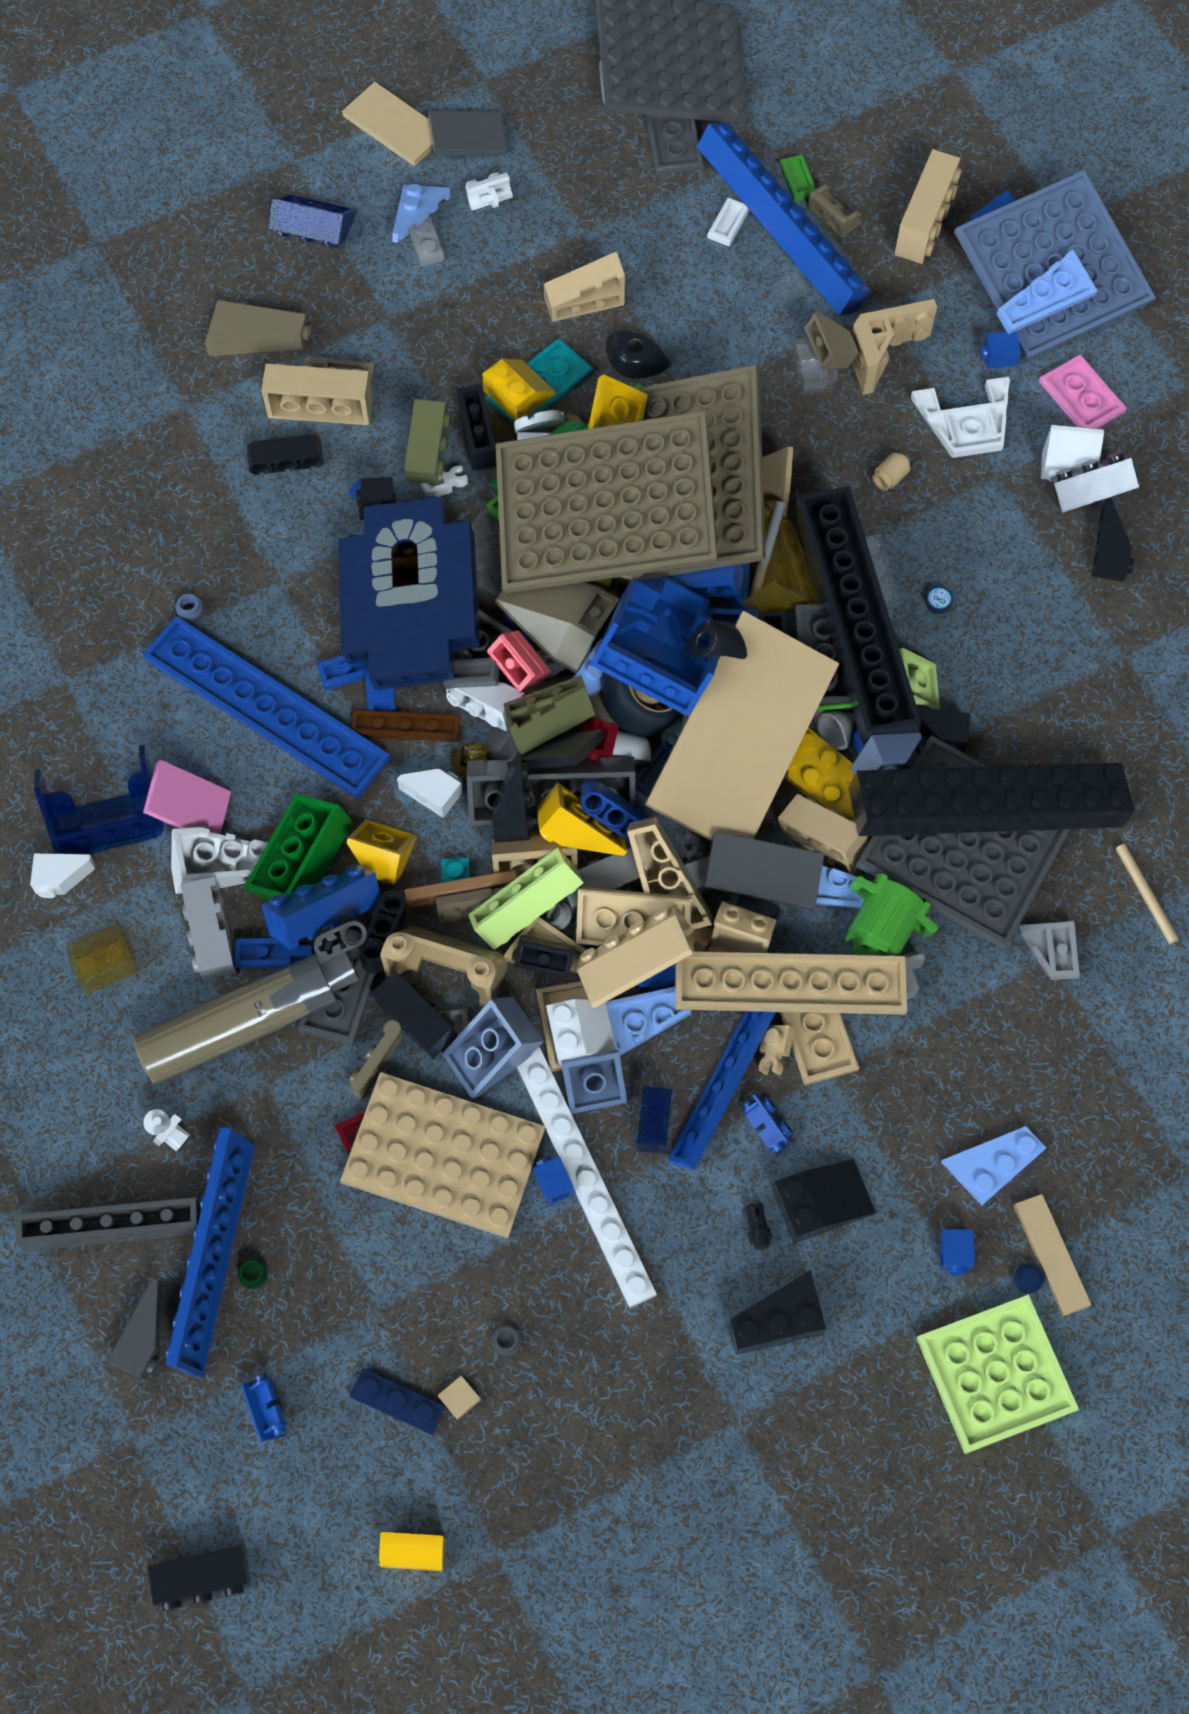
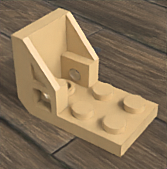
[852,299,937,395]

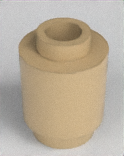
[872,453,910,491]

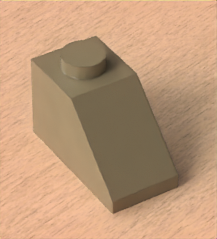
[804,312,859,370]

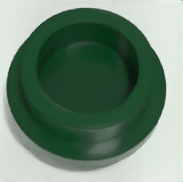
[238,1259,268,1289]

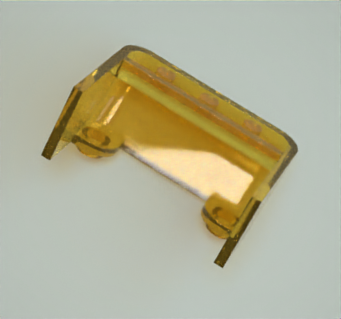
[742,506,820,613]

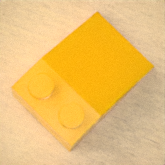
[537,782,627,856]

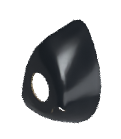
[606,330,670,379]
[683,620,747,659]

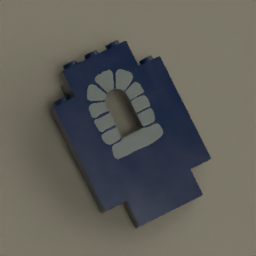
[338,496,480,690]

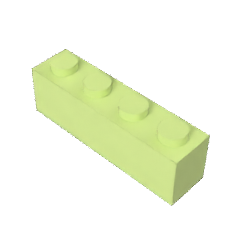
[468,847,584,950]

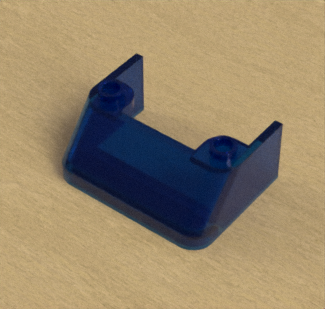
[34,744,164,854]

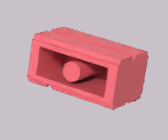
[487,630,551,693]

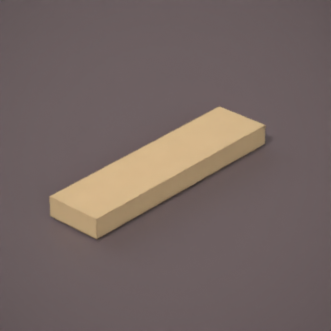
[1014,1194,1091,1317]

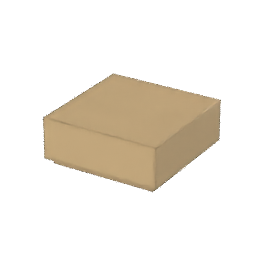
[438,1376,481,1421]

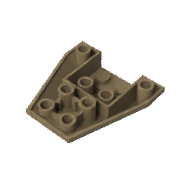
[495,581,623,673]

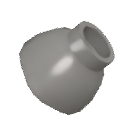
[814,710,858,750]

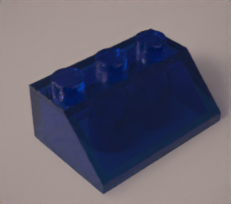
[268,194,357,247]

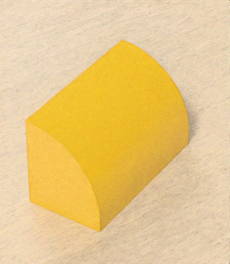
[379,1532,446,1571]

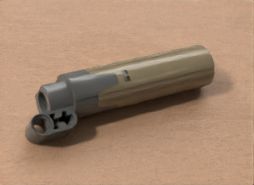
[133,921,367,1085]

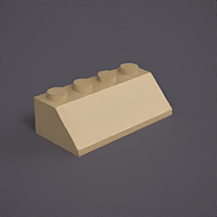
[577,904,694,1008]

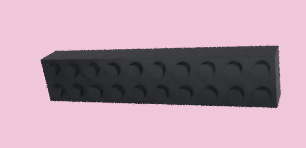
[795,486,921,747]
[848,763,1135,836]

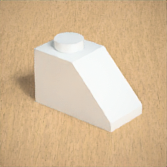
[397,769,463,818]
[30,853,95,898]

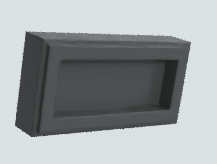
[443,658,500,689]

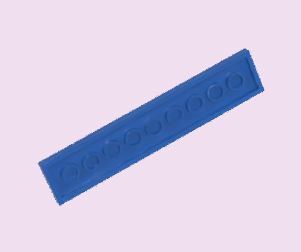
[143,616,391,800]

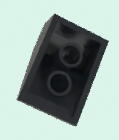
[772,1159,876,1244]

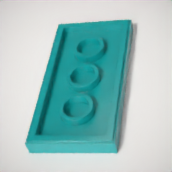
[485,338,594,426]

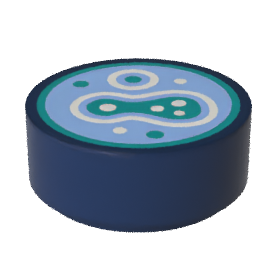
[925,586,953,614]

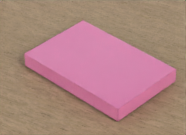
[1039,354,1127,429]
[143,760,231,834]

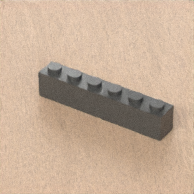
[16,1197,201,1252]

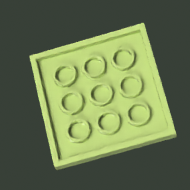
[916,1294,1079,1454]

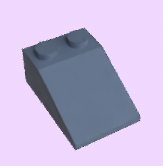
[442,997,544,1099]

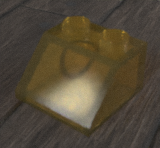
[66,923,140,995]

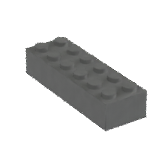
[467,757,636,826]

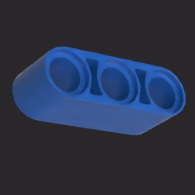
[580,780,648,842]

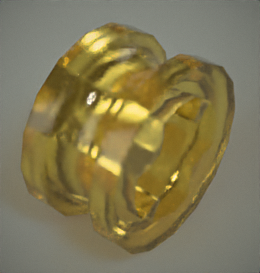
[463,743,488,763]

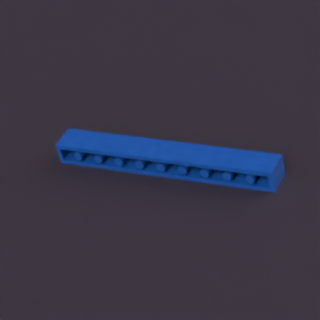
[697,122,870,316]

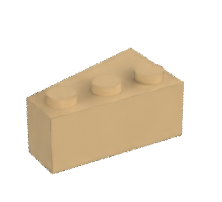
[778,794,869,877]

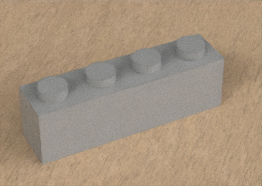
[563,847,642,917]

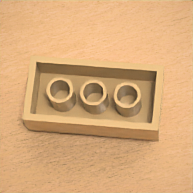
[894,149,962,264]
[261,363,373,425]

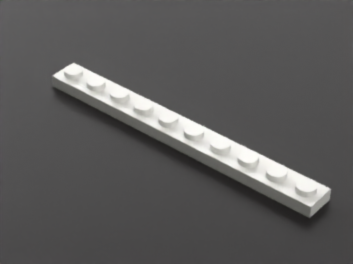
[517,1047,657,1308]

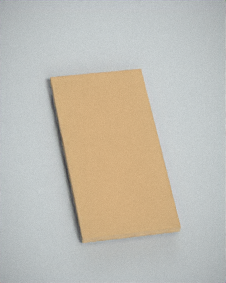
[645,611,839,841]

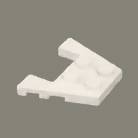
[911,377,1010,458]

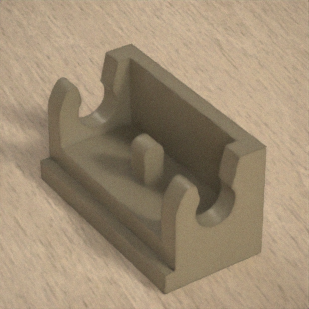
[808,184,862,238]

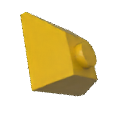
[347,819,417,884]

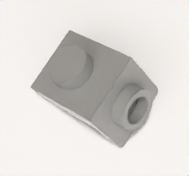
[902,953,925,999]

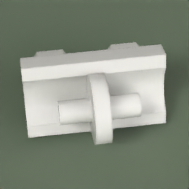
[465,172,513,211]
[143,1109,190,1151]

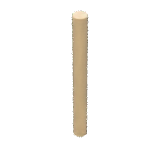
[1116,844,1179,945]

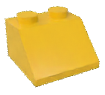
[482,359,556,421]

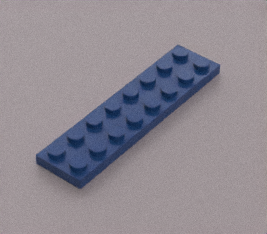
[166,1127,255,1378]

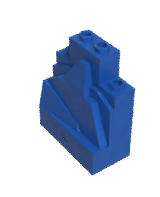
[590,575,720,717]

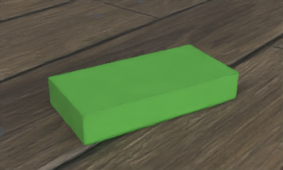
[779,154,817,202]

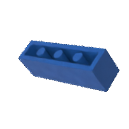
[642,564,744,599]

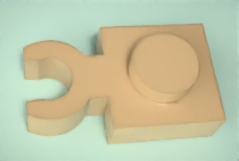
[759,1025,795,1075]

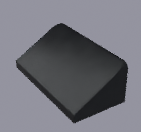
[514,935,576,978]

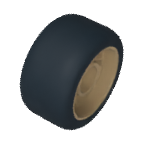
[602,674,682,736]

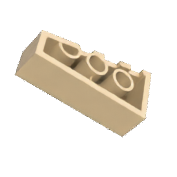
[627,816,713,930]

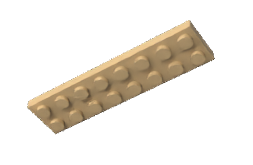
[675,951,907,1015]

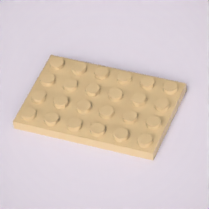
[340,1072,545,1238]

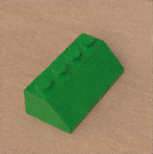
[243,794,353,902]

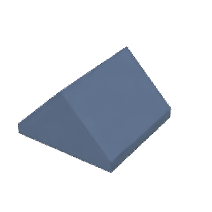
[561,1050,627,1114]

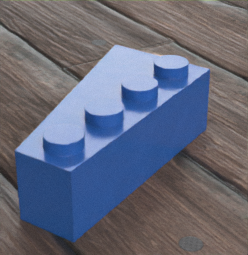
[261,865,381,950]

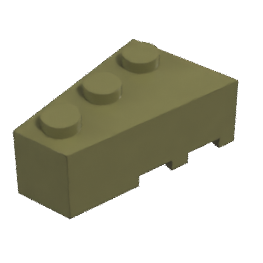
[404,399,451,485]
[503,675,595,755]

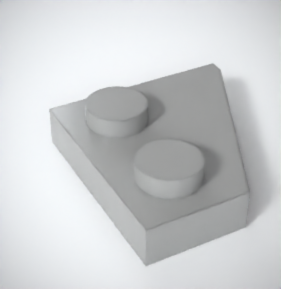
[1019,921,1080,980]

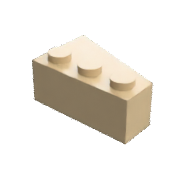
[544,251,625,322]

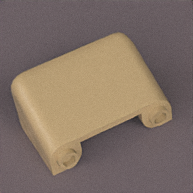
[380,926,507,1007]

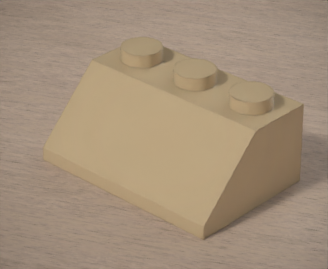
[491,833,578,877]

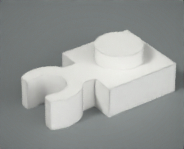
[420,466,468,497]

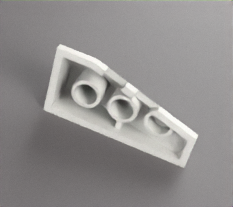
[171,827,268,894]

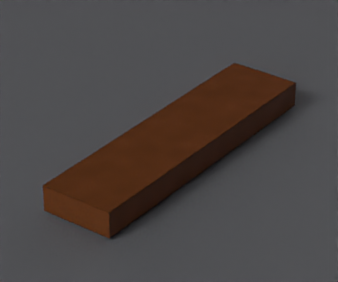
[351,709,461,742]

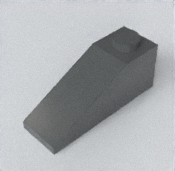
[108,1278,163,1381]

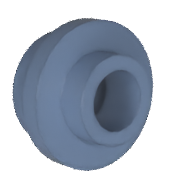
[176,594,203,620]

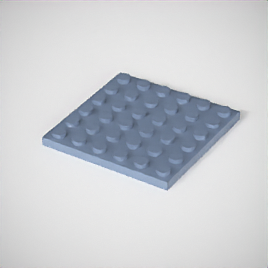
[954,170,1156,361]

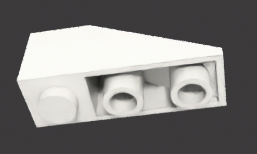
[446,683,525,732]

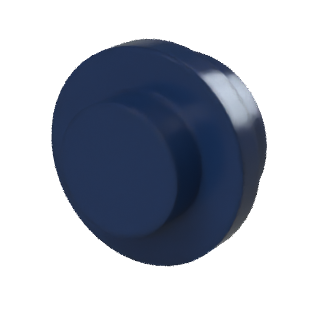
[1013,1263,1044,1294]

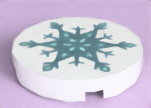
[514,410,565,434]

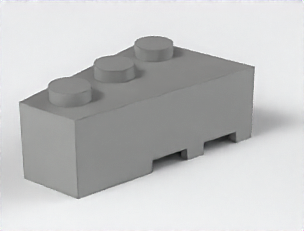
[180,876,237,980]

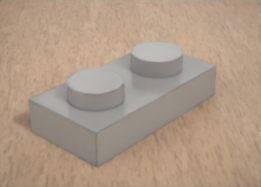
[409,217,445,266]

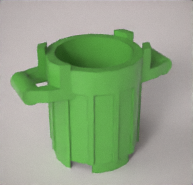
[845,873,938,956]

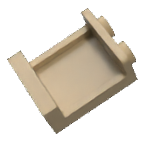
[707,902,776,953]

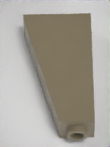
[205,300,311,356]

